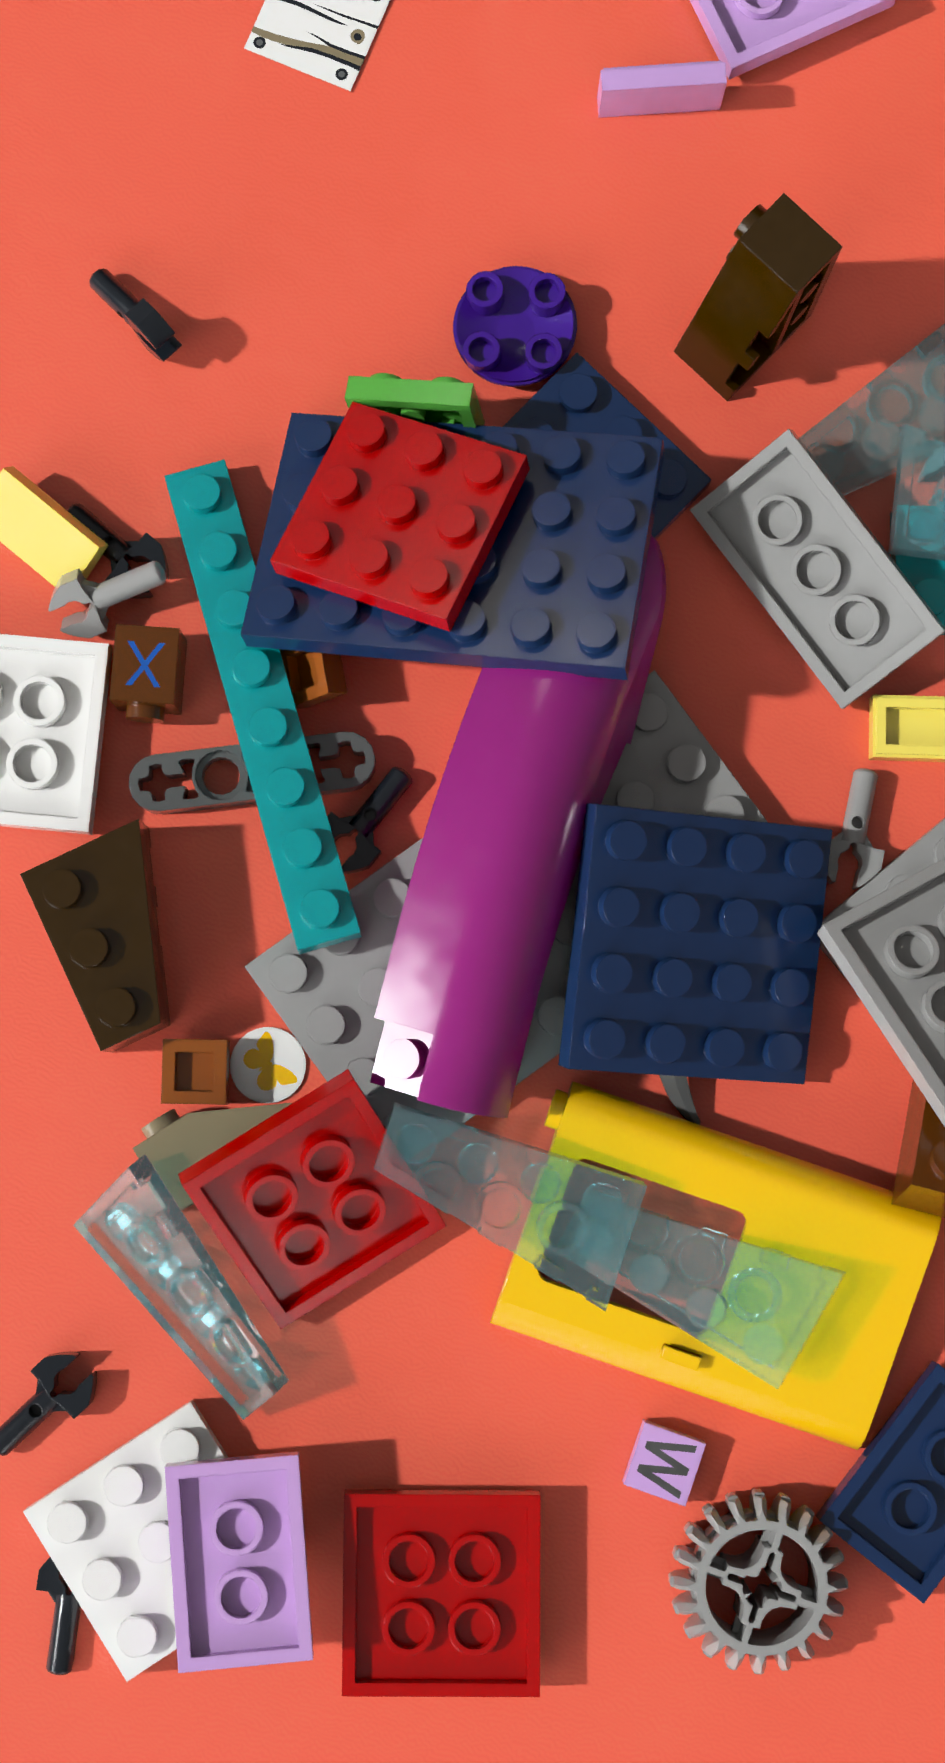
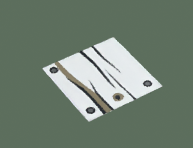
[244,0,390,91]

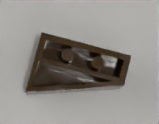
[20,819,170,1053]

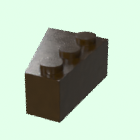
[674,193,843,401]

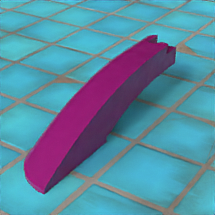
[370,534,666,1118]

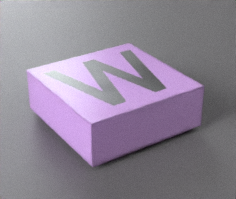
[622,1419,706,1506]

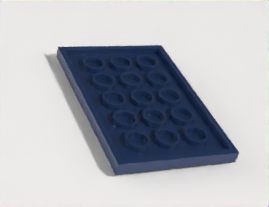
[241,413,665,680]

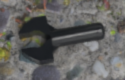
[89,268,182,362]
[67,503,169,599]
[327,767,412,874]
[0,1352,97,1456]
[36,1557,81,1675]

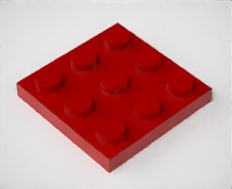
[270,402,530,632]
[178,1069,446,1329]
[342,1489,541,1697]

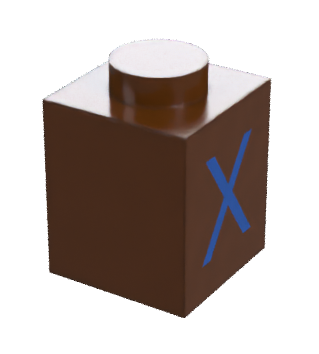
[109,624,187,723]

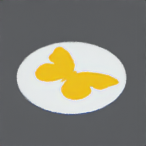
[230,1027,306,1103]

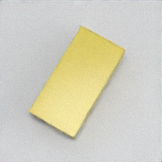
[0,466,109,587]
[869,695,945,762]

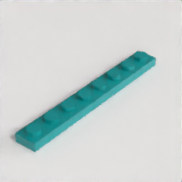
[164,459,362,955]

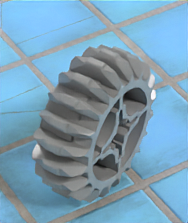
[668,1489,848,1675]

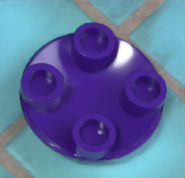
[453,266,577,387]

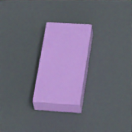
[597,60,727,118]

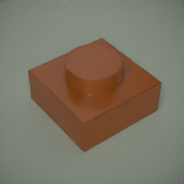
[279,649,347,709]
[161,1039,230,1105]

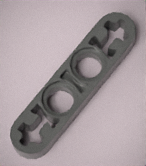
[129,732,376,815]

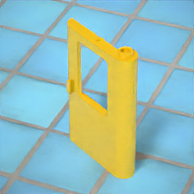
[490,1082,941,1450]

